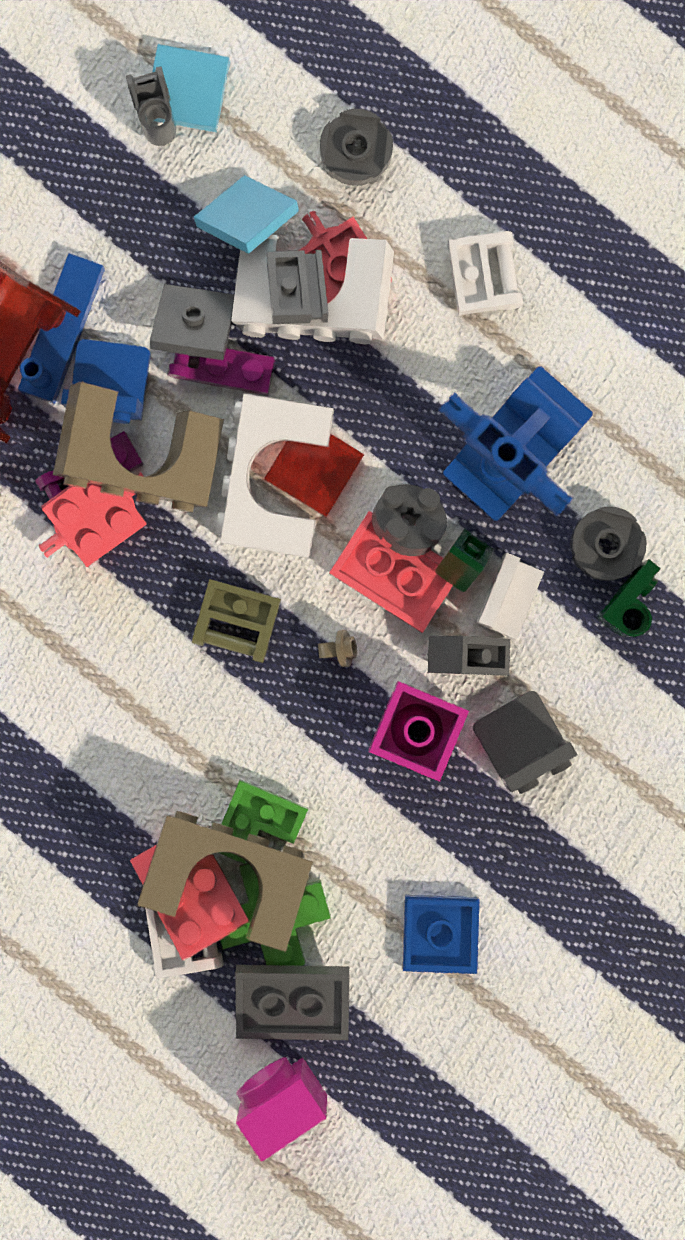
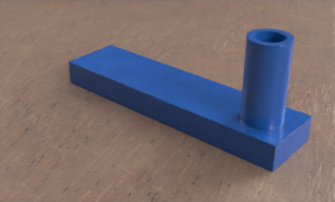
[18,253,105,404]

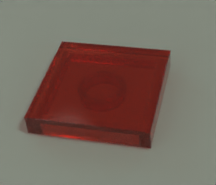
[264,434,364,518]

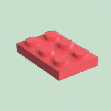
[329,511,453,633]
[130,845,250,960]

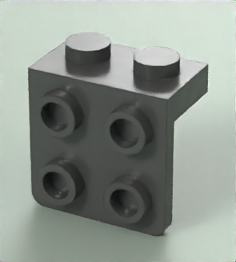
[473,691,578,794]

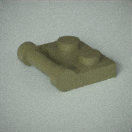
[192,579,281,663]

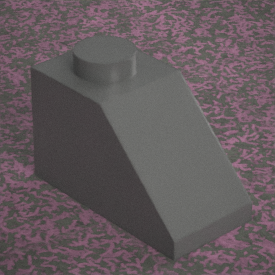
[427,636,510,676]

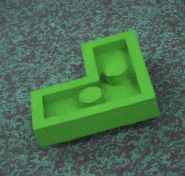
[217,779,308,864]

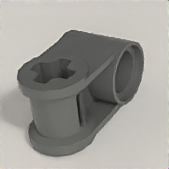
[126,66,177,146]

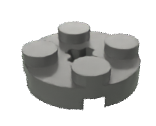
[320,109,393,186]
[372,484,447,556]
[570,507,647,581]

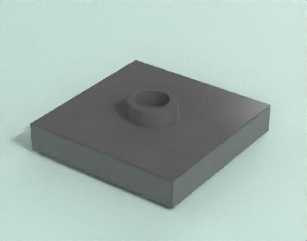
[150,284,235,360]

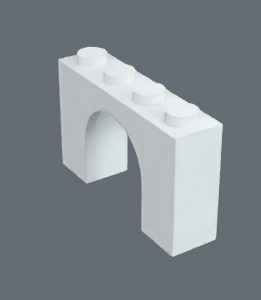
[231,235,394,344]
[215,394,334,558]

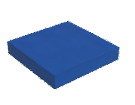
[402,894,480,974]

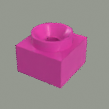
[368,681,469,782]
[236,1057,327,1162]

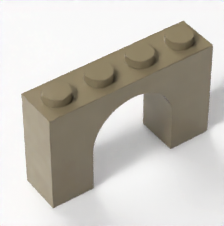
[53,382,224,513]
[137,811,313,952]

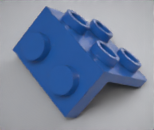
[61,339,151,424]

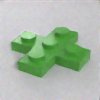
[221,863,331,966]

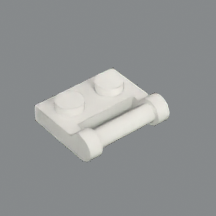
[447,231,523,315]
[145,908,224,979]

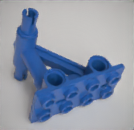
[438,366,593,521]

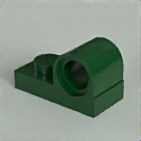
[596,559,661,638]

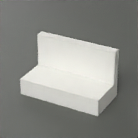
[476,553,544,640]

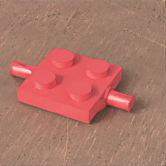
[298,211,392,304]
[38,472,147,567]

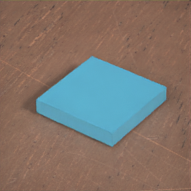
[152,44,230,133]
[194,175,299,254]

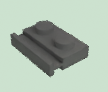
[267,250,329,325]

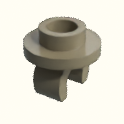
[318,630,357,667]

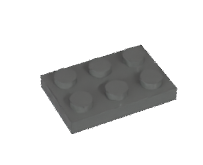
[235,965,350,1040]

